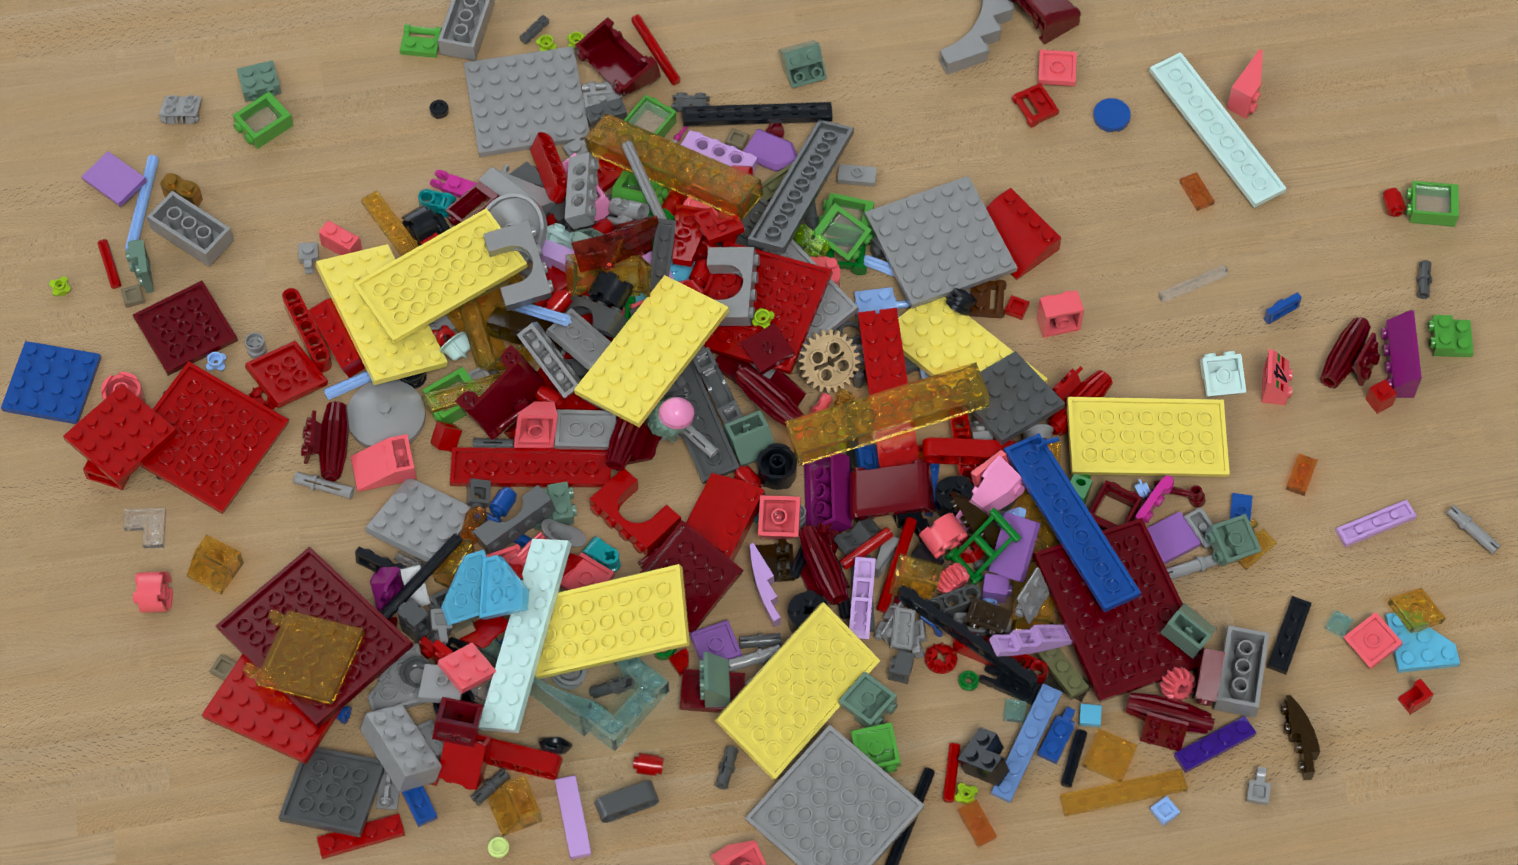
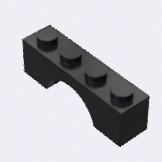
[892,512,944,578]

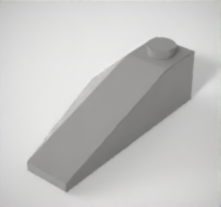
[478,167,557,215]

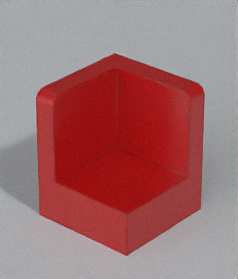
[430,421,462,452]
[1398,678,1434,715]

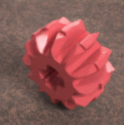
[934,563,970,594]
[1159,666,1196,702]

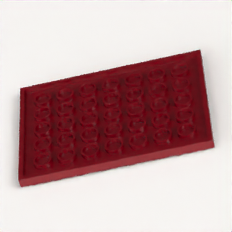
[1032,518,1204,703]
[216,547,413,729]

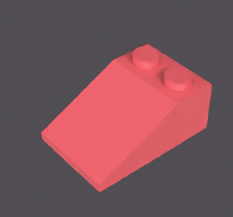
[1227,49,1263,119]

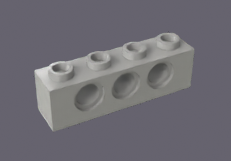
[565,152,599,229]
[517,322,581,398]

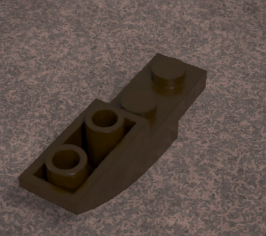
[950,491,1000,551]
[1281,695,1320,780]

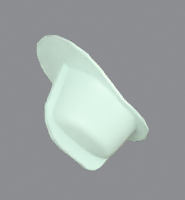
[440,332,472,361]

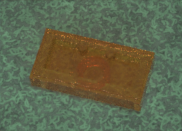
[1179,172,1215,211]
[957,799,997,847]

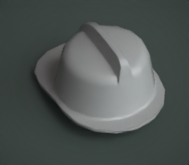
[541,519,586,547]

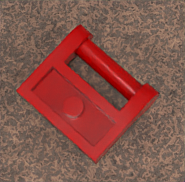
[1011,83,1059,128]

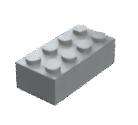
[438,0,495,61]
[147,191,234,267]
[1214,625,1269,718]
[360,704,442,792]

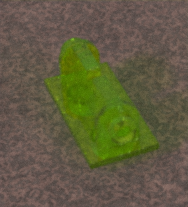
[794,224,831,257]

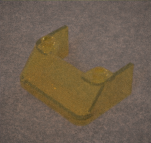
[565,254,652,297]
[460,280,535,371]

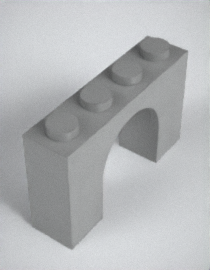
[483,221,554,311]
[707,247,760,326]

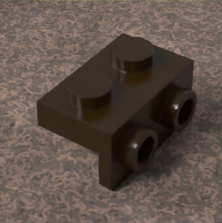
[964,597,1013,635]

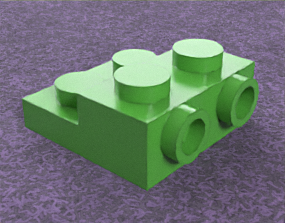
[1428,315,1474,357]
[851,722,901,773]

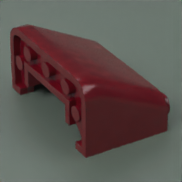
[1008,0,1081,45]
[575,17,661,96]
[455,345,545,435]
[850,459,936,522]

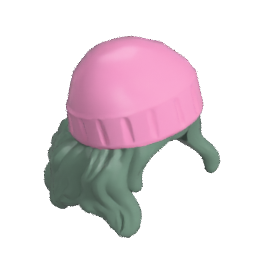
[646,397,694,443]

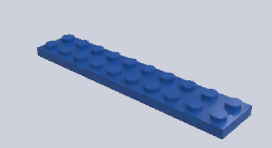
[1004,433,1141,613]

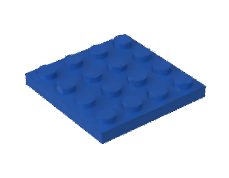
[1,341,101,424]

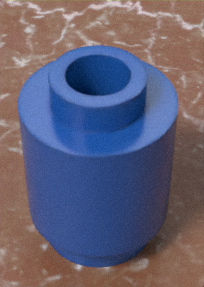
[489,487,517,517]

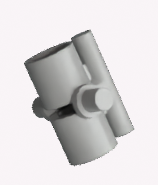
[607,197,649,230]

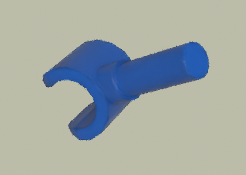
[1032,436,1059,452]
[920,616,943,637]

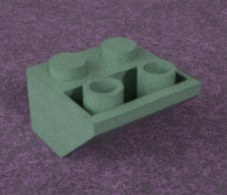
[779,40,827,88]
[724,410,774,466]
[1160,603,1217,659]
[699,652,730,707]

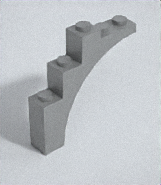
[939,0,1014,75]

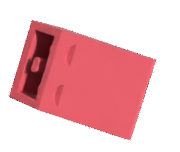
[351,434,417,492]

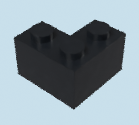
[958,727,1010,787]

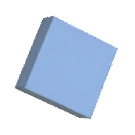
[1150,796,1180,826]

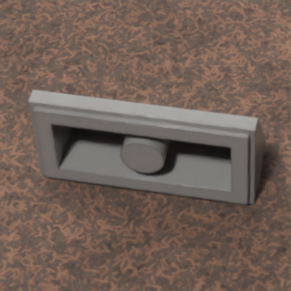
[1184,507,1213,549]

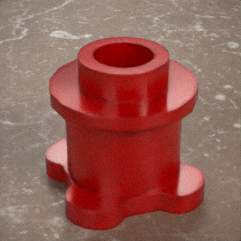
[432,325,455,348]

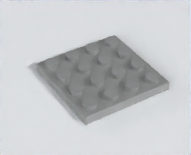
[366,479,477,562]

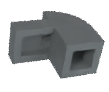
[834,519,881,555]

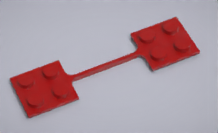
[459,553,583,649]

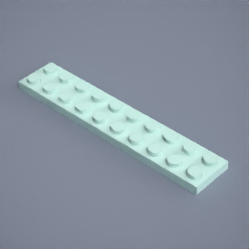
[1149,52,1287,208]
[479,539,572,733]

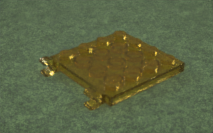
[243,610,365,704]

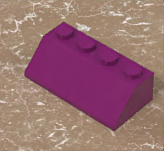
[1381,310,1422,398]
[804,449,852,532]

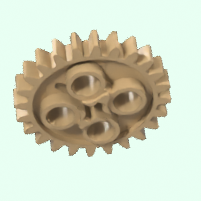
[797,329,860,393]

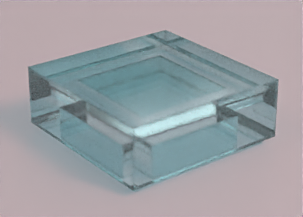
[1325,610,1353,638]
[1003,699,1027,724]

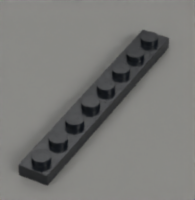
[682,102,833,126]
[897,585,1038,691]

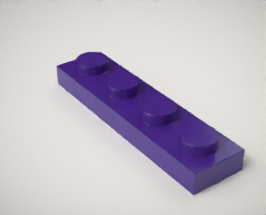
[1174,716,1257,773]

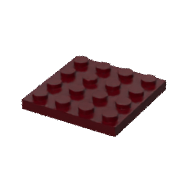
[133,281,238,376]
[639,520,744,633]

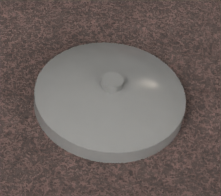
[485,193,547,265]
[347,380,426,448]

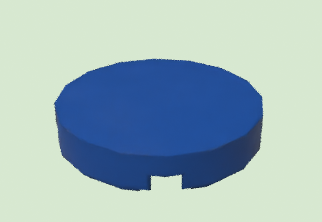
[1093,98,1131,132]

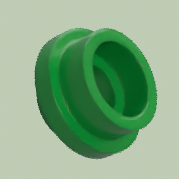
[958,671,979,691]

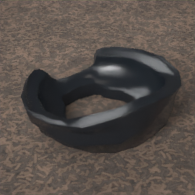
[538,737,572,754]

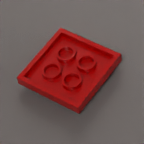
[245,341,328,408]

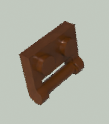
[970,280,1007,319]

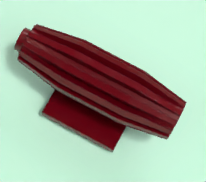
[1320,317,1380,389]
[735,366,807,431]
[301,401,349,482]
[605,417,662,471]
[799,525,850,605]
[1125,692,1215,751]

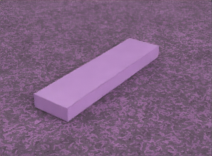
[1335,499,1417,548]
[555,775,592,860]

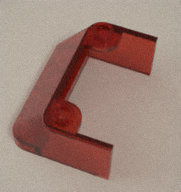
[571,215,659,273]

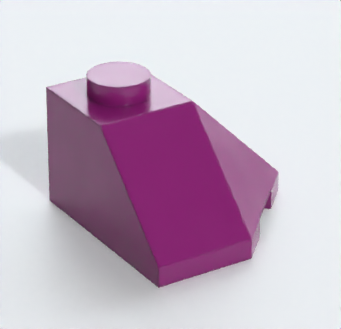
[370,567,404,612]

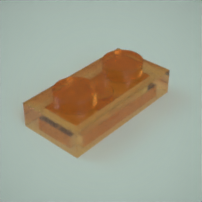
[1286,453,1318,496]

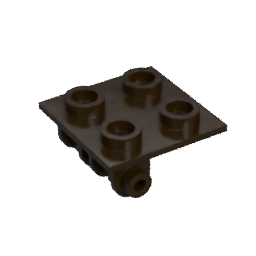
[754,539,795,583]

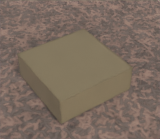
[725,128,749,151]
[121,284,145,308]
[452,619,475,639]
[209,654,237,681]

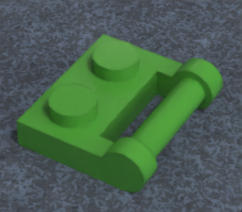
[400,24,442,58]

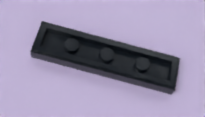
[1266,596,1312,675]

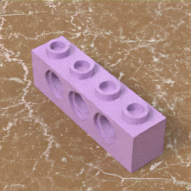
[680,130,757,177]

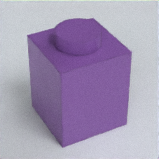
[981,573,1012,604]

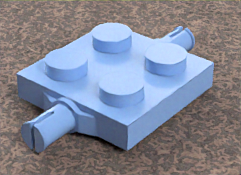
[854,287,909,318]

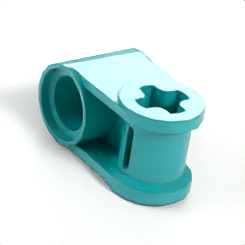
[418,189,456,218]
[582,536,621,572]

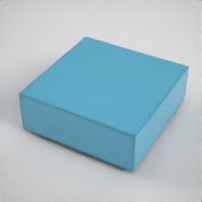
[1079,704,1102,727]

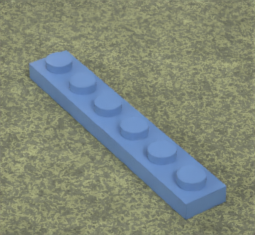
[991,684,1062,803]

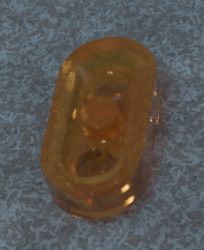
[460,506,488,545]

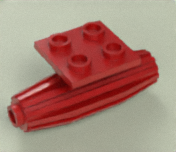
[1048,366,1113,436]

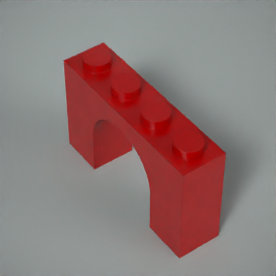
[589,469,681,556]

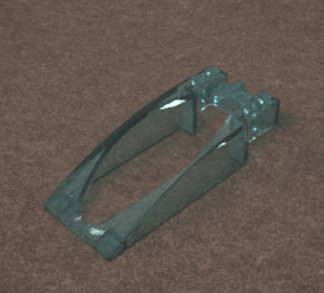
[460,637,669,751]

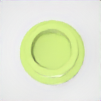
[488,837,509,858]

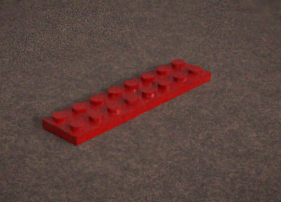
[450,447,611,488]

